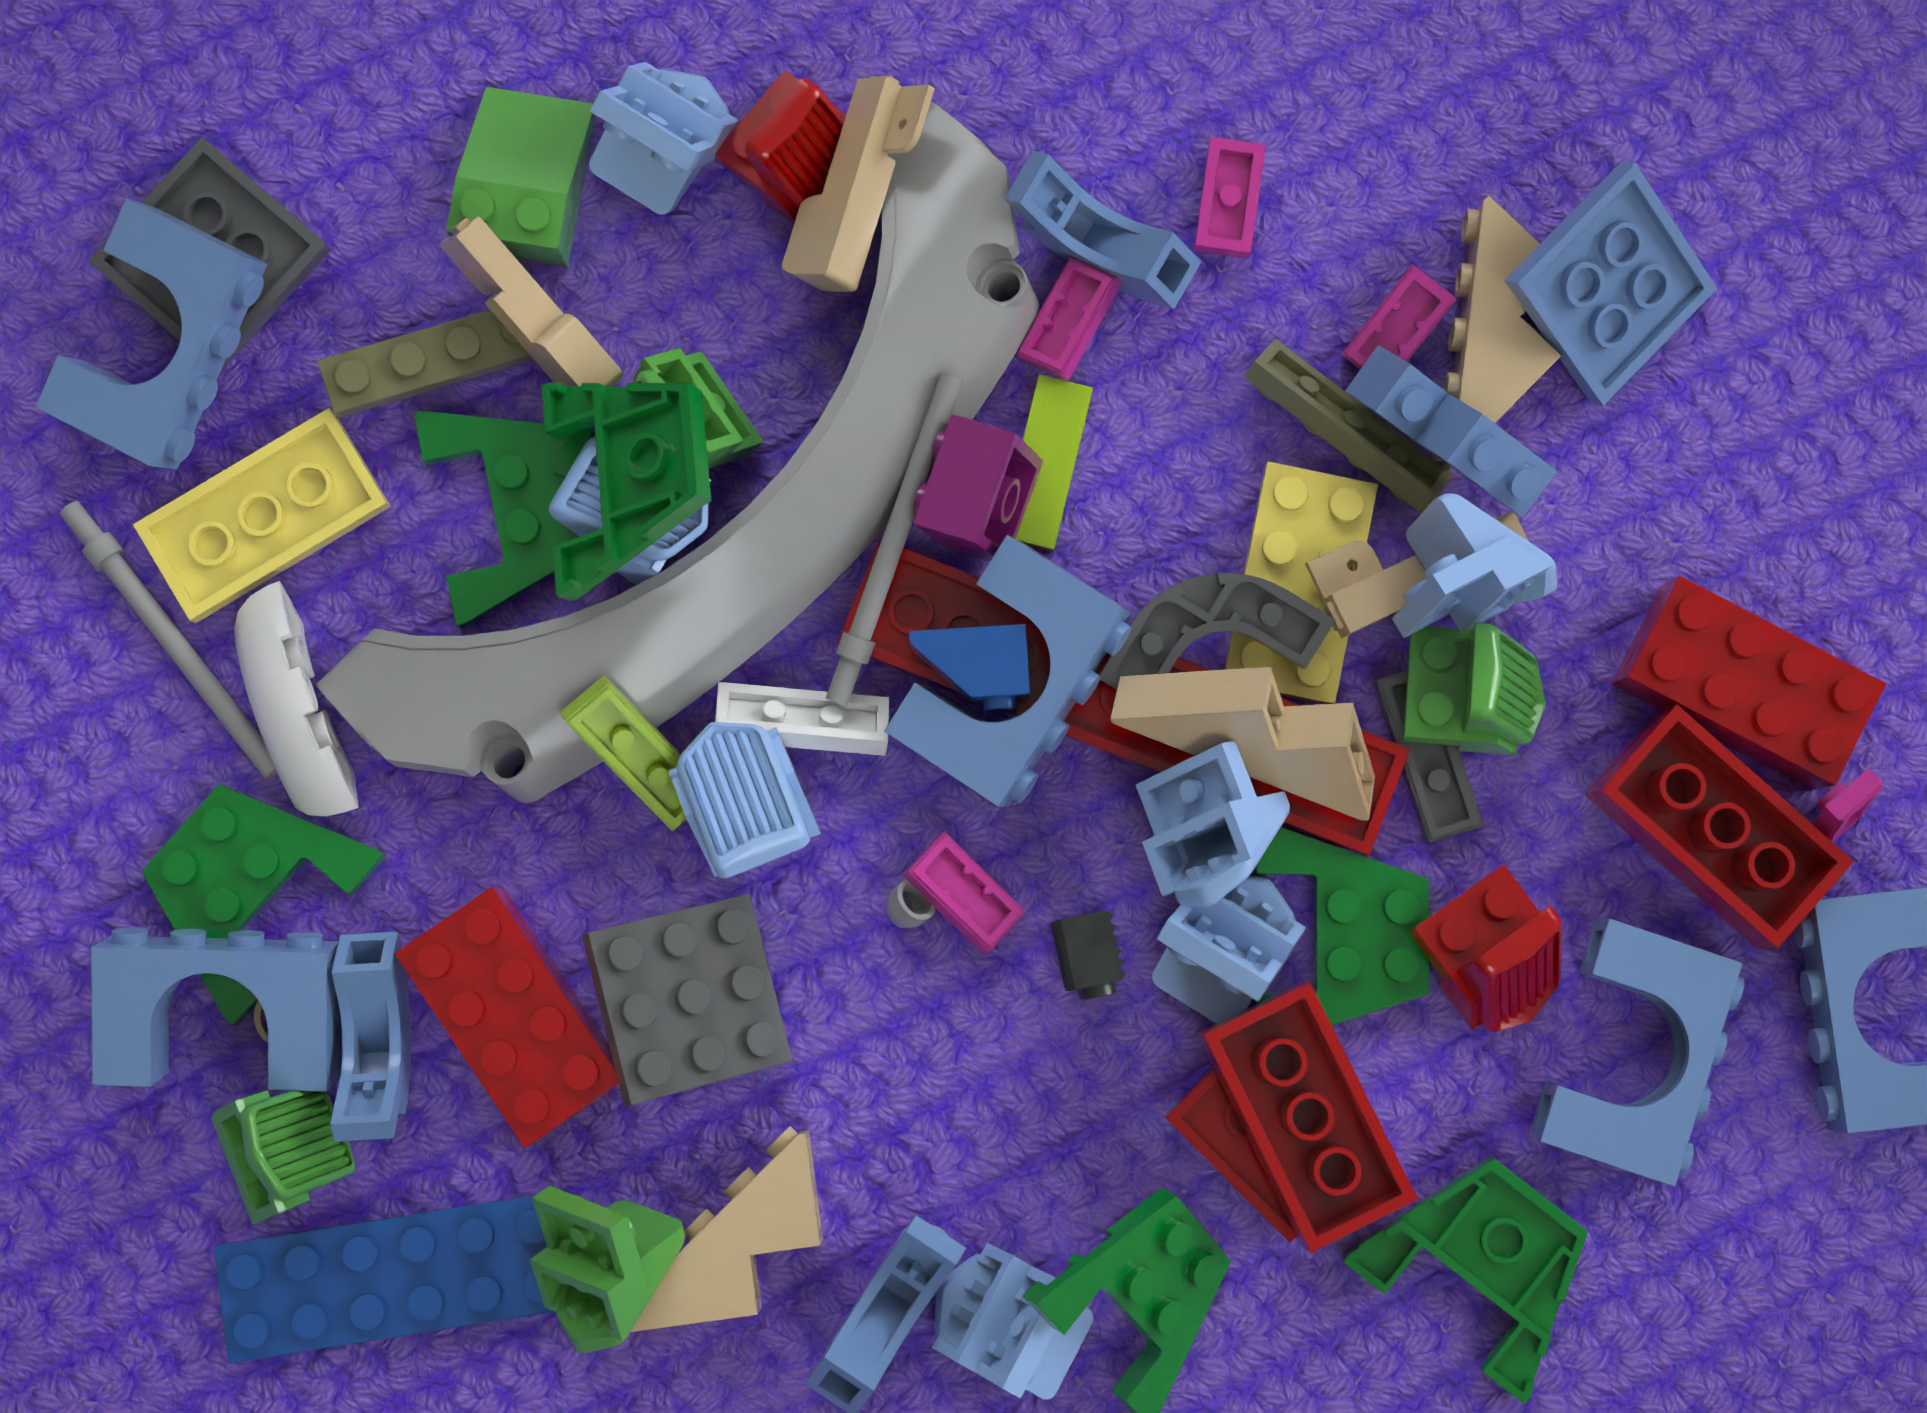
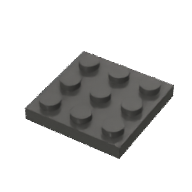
[88,137,331,372]
[582,893,793,1107]

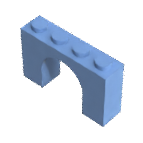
[36,198,268,469]
[884,535,1132,807]
[1792,887,1927,1134]
[1528,918,1744,1187]
[91,927,341,1091]

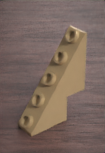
[1435,196,1561,471]
[1110,667,1375,820]
[631,1126,823,1332]

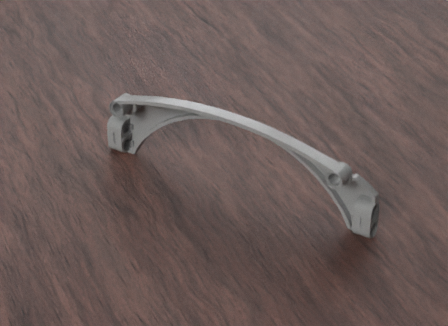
[316,102,1040,803]

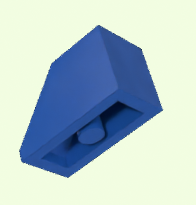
[909,624,1030,712]

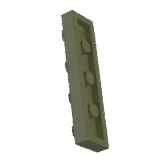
[317,310,534,419]
[1243,338,1454,513]

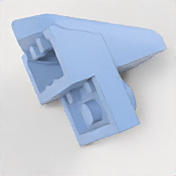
[589,62,740,215]
[549,437,711,585]
[1392,493,1557,638]
[668,722,821,879]
[1136,741,1290,906]
[1152,875,1306,1023]
[932,1243,1093,1400]

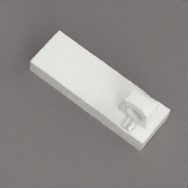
[715,682,889,756]

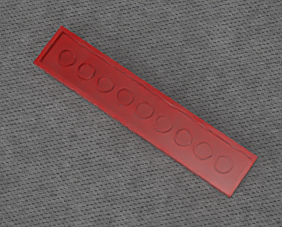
[837,538,1410,856]

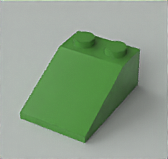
[446,87,595,267]

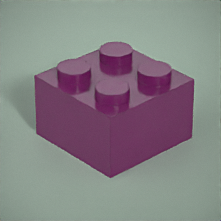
[913,414,1043,561]

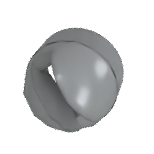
[885,879,936,928]

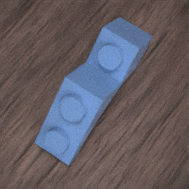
[1345,345,1558,518]

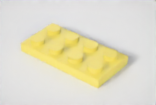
[133,408,391,623]
[1224,462,1378,704]

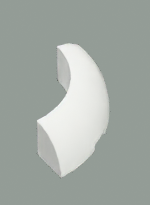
[234,581,358,817]

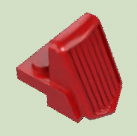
[715,70,846,224]
[1409,864,1562,1032]

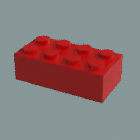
[1611,575,1887,790]
[1584,705,1854,949]
[394,887,619,1148]
[1197,982,1418,1253]

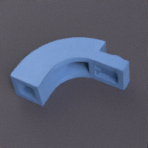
[1005,151,1202,309]
[330,931,411,1142]
[805,1215,966,1413]

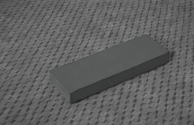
[1373,671,1484,844]

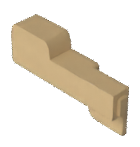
[782,75,935,292]
[439,216,623,386]
[1305,512,1529,639]

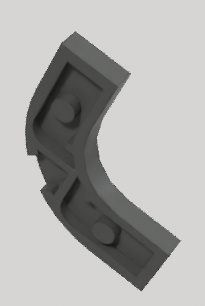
[1098,573,1336,690]

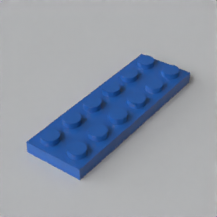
[214,1190,563,1364]

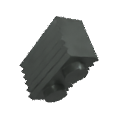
[1051,910,1126,1000]

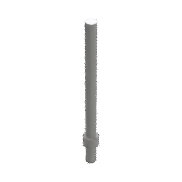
[826,372,963,706]
[60,501,278,780]

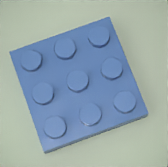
[1504,161,1718,406]

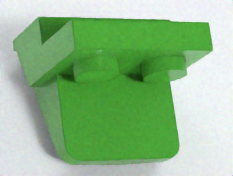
[633,348,764,469]
[1403,623,1546,755]
[211,1090,355,1225]
[530,1186,685,1354]

